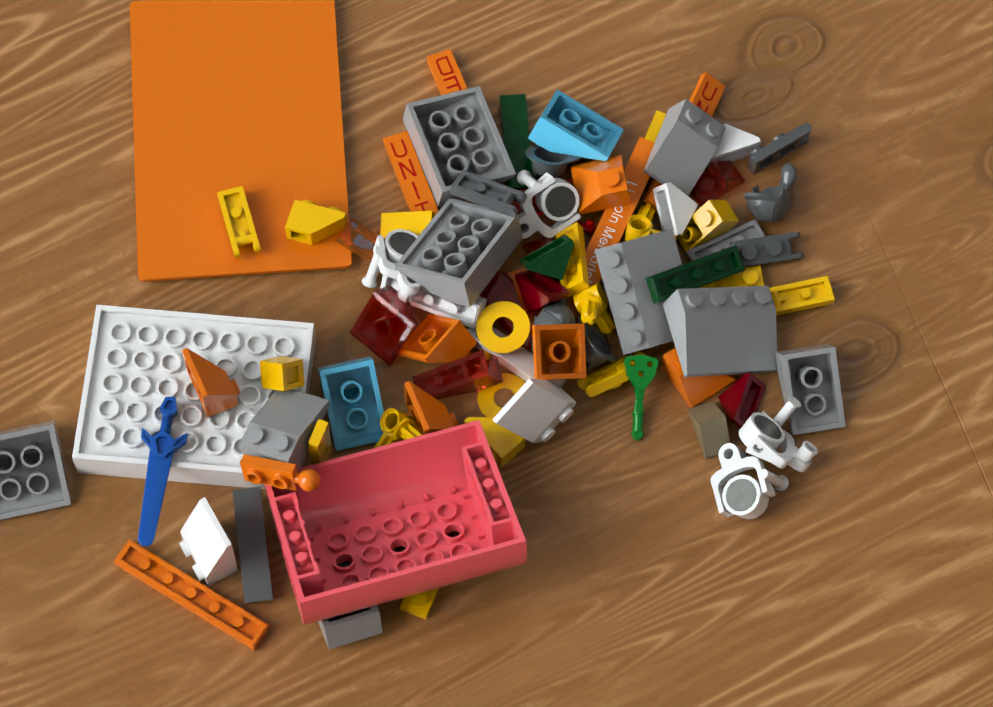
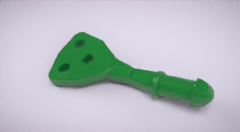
[623,355,658,441]

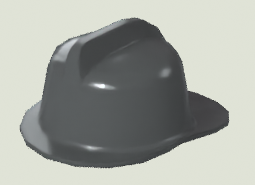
[525,145,583,179]
[578,313,616,370]

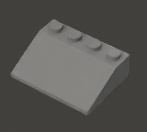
[403,86,516,208]
[395,198,523,307]
[594,229,682,355]
[663,286,777,377]
[0,420,71,520]

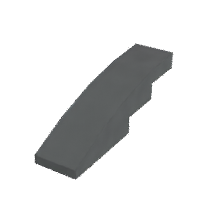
[232,486,273,603]

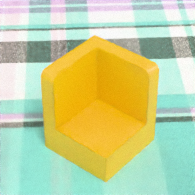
[260,356,305,391]

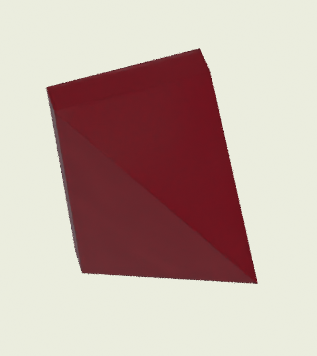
[515,270,570,314]
[718,373,767,429]

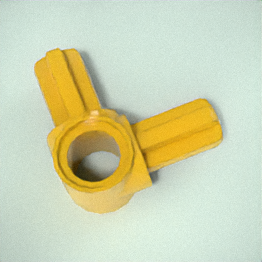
[624,203,676,242]
[573,283,615,334]
[374,408,423,448]

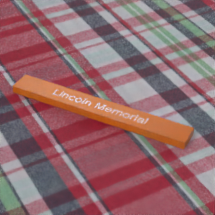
[566,137,654,324]

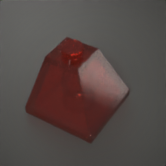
[350,285,417,365]

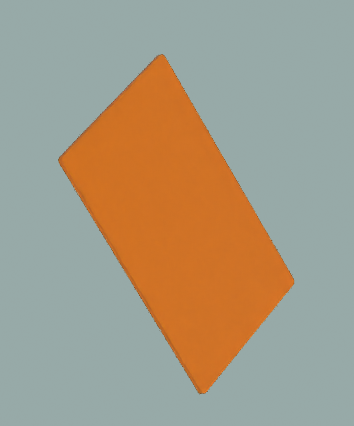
[130,0,352,282]

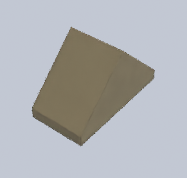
[687,401,730,459]

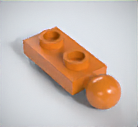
[240,454,321,492]

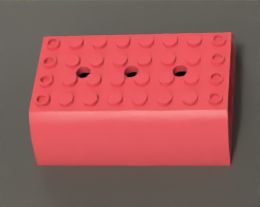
[265,420,527,625]

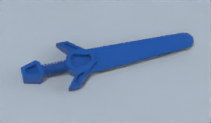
[138,396,188,546]

